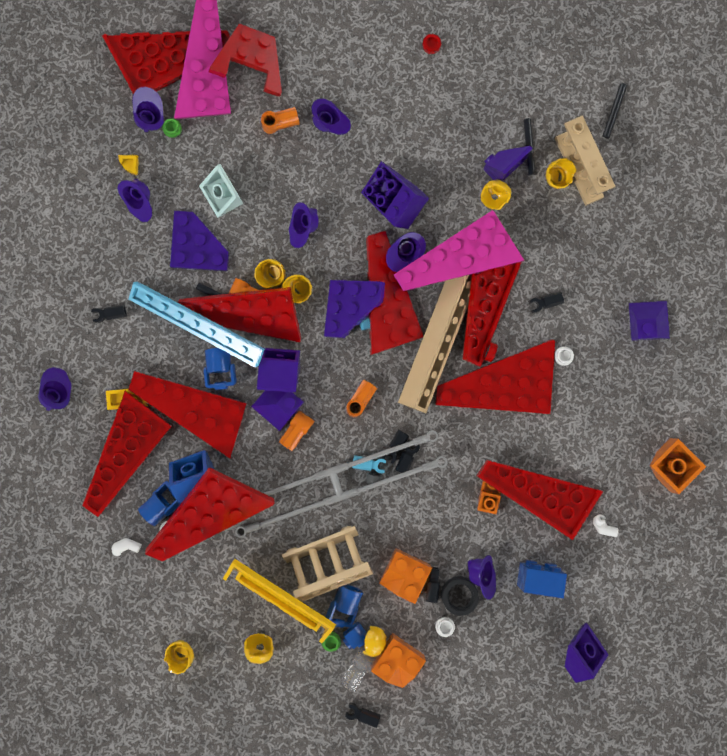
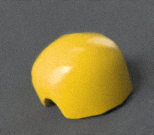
[546,158,576,189]
[481,179,512,210]
[254,259,285,289]
[282,274,312,303]
[363,626,387,657]
[244,633,274,664]
[164,640,194,674]

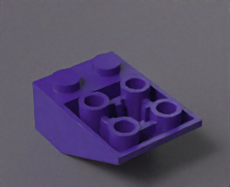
[361,161,429,229]

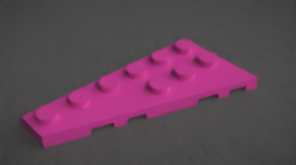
[174,0,231,119]
[394,210,525,291]

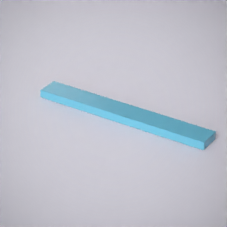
[129,281,265,367]

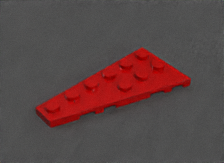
[366,231,424,356]
[462,262,521,367]
[178,287,301,342]
[128,371,247,458]
[82,390,172,517]
[477,460,603,540]

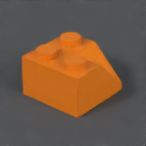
[650,438,706,494]
[379,548,432,604]
[371,633,426,688]

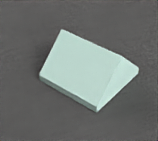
[199,164,243,218]

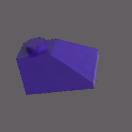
[483,146,533,181]
[629,301,670,341]
[251,391,305,431]
[564,622,609,683]

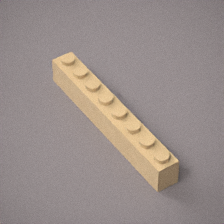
[398,274,472,413]

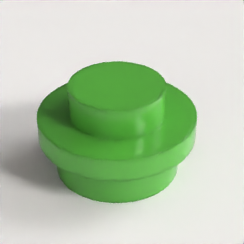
[162,118,182,138]
[322,631,341,652]

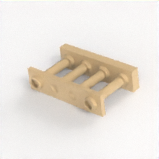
[555,116,615,206]
[282,526,373,602]

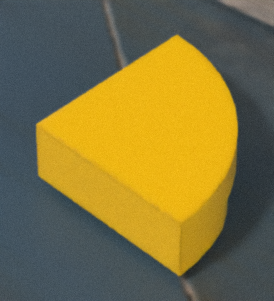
[118,155,139,175]

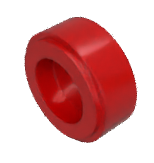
[422,34,441,54]
[484,342,498,362]

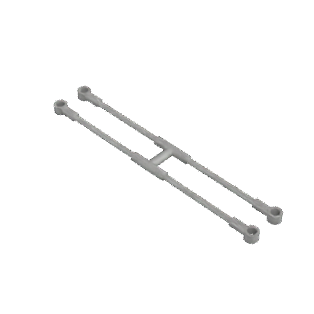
[235,430,447,538]

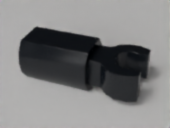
[528,291,564,313]
[91,304,127,323]
[382,429,409,464]
[395,440,420,473]
[425,567,440,603]
[345,702,381,728]

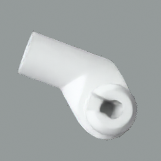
[593,514,618,537]
[112,538,142,556]

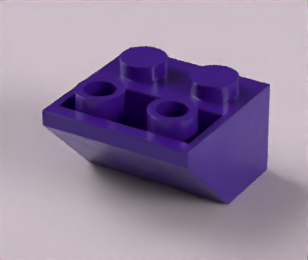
[257,348,300,392]

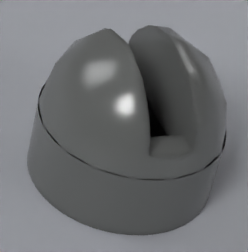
[366,473,382,488]

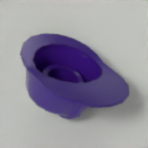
[132,87,164,132]
[311,98,351,135]
[117,178,152,222]
[289,202,319,248]
[386,232,426,272]
[38,367,72,411]
[468,555,496,600]

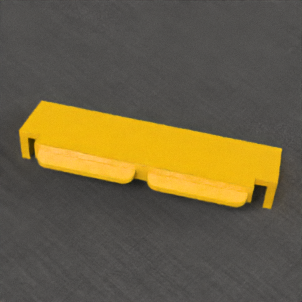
[223,559,336,643]

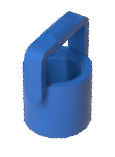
[203,348,237,390]
[138,481,181,526]
[325,584,363,628]

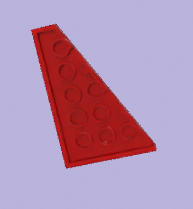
[145,467,275,562]

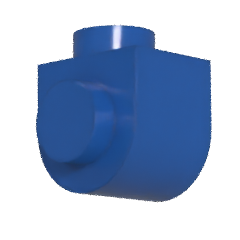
[343,622,367,649]

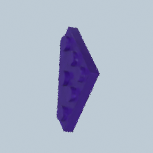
[170,211,229,271]
[324,280,385,338]

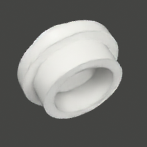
[554,347,574,366]
[435,617,455,637]

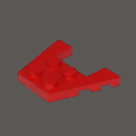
[209,24,282,97]

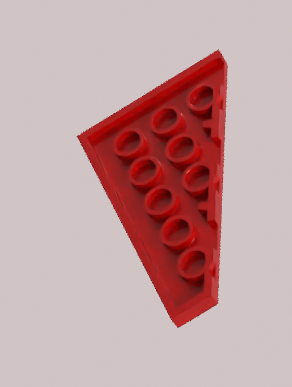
[102,30,230,94]
[435,340,555,414]

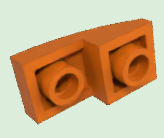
[477,481,501,514]

